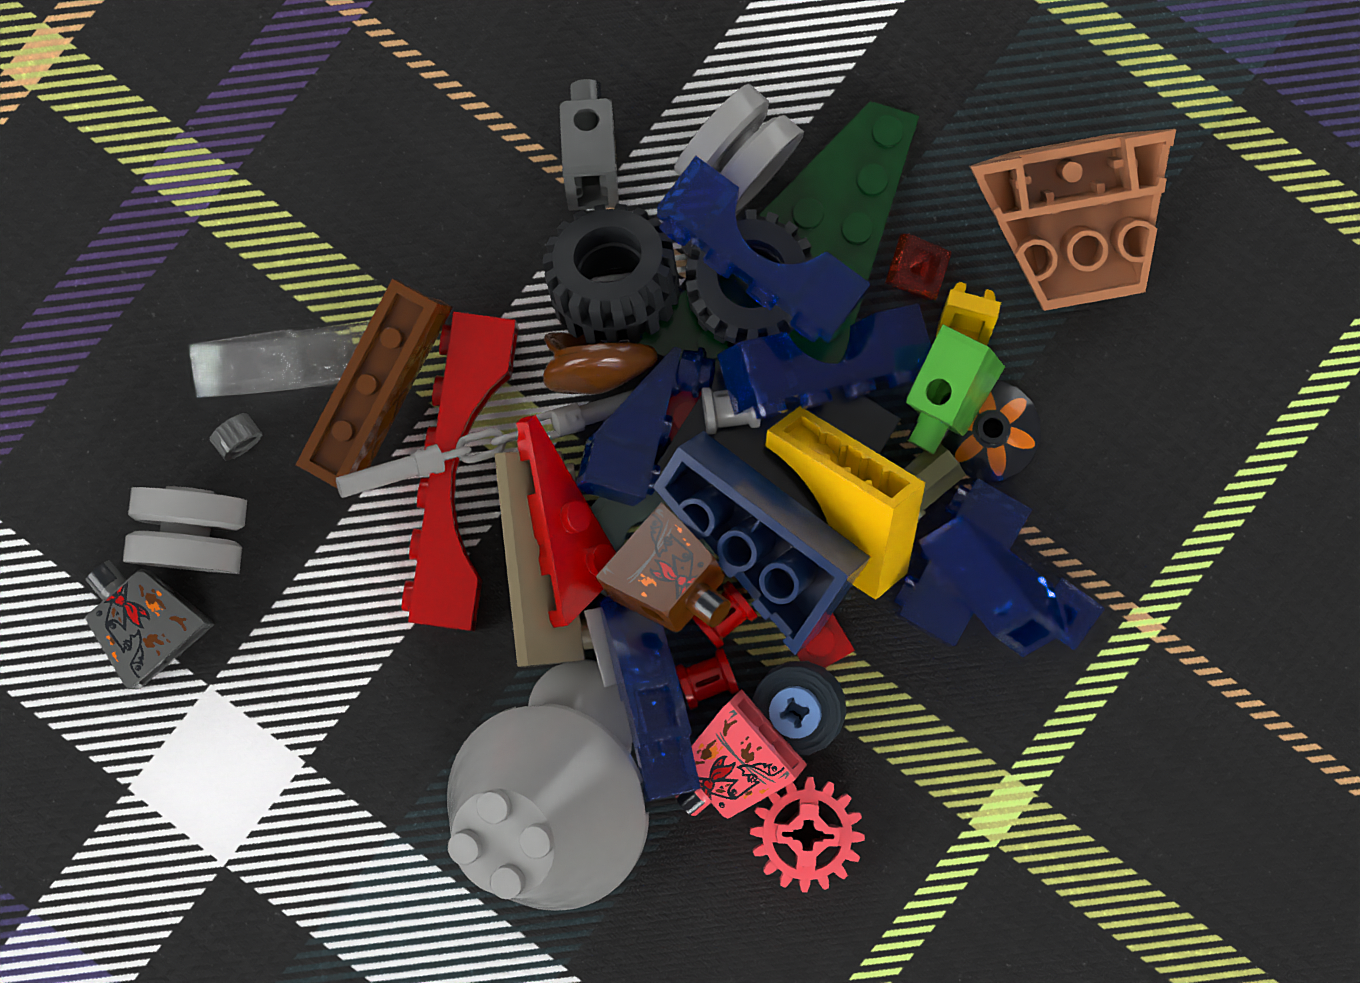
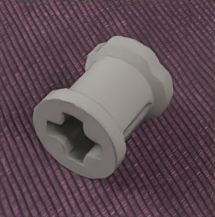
[701,382,760,435]

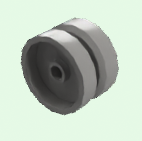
[674,84,804,215]
[123,486,247,574]

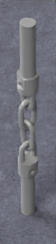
[336,386,655,498]

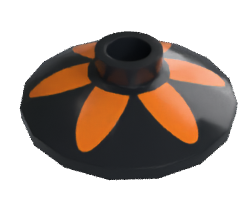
[940,380,1041,481]

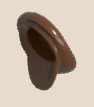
[543,332,658,394]

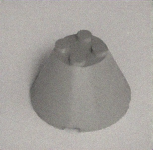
[447,703,649,911]

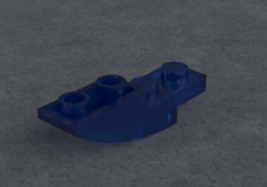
[598,597,701,802]

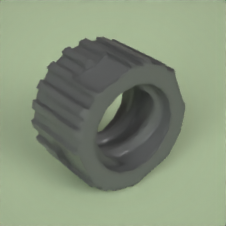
[210,413,263,461]

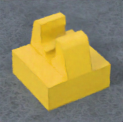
[936,282,1001,346]

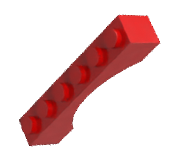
[401,312,519,632]

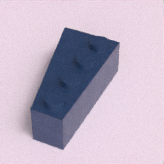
[653,431,871,655]

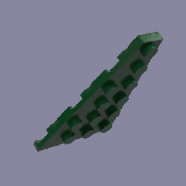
[638,101,919,379]

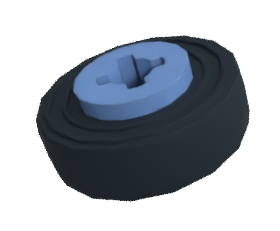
[752,661,846,755]

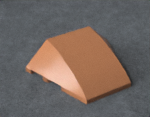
[969,129,1176,311]

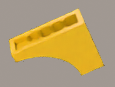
[765,406,926,600]

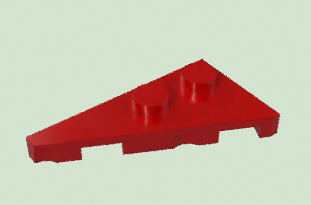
[516,415,616,628]

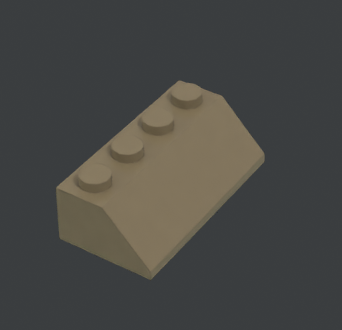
[494,451,594,668]

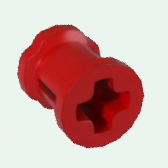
[692,581,758,649]
[674,648,739,710]

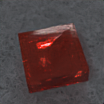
[885,234,952,300]

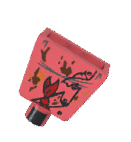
[675,689,807,819]

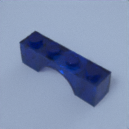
[657,156,870,344]
[717,303,931,420]

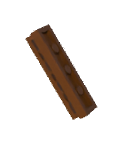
[296,279,453,489]

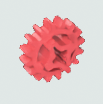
[750,776,865,892]

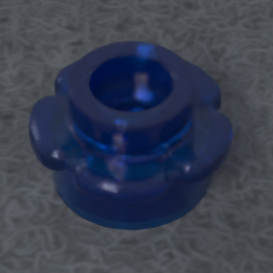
[677,347,715,398]

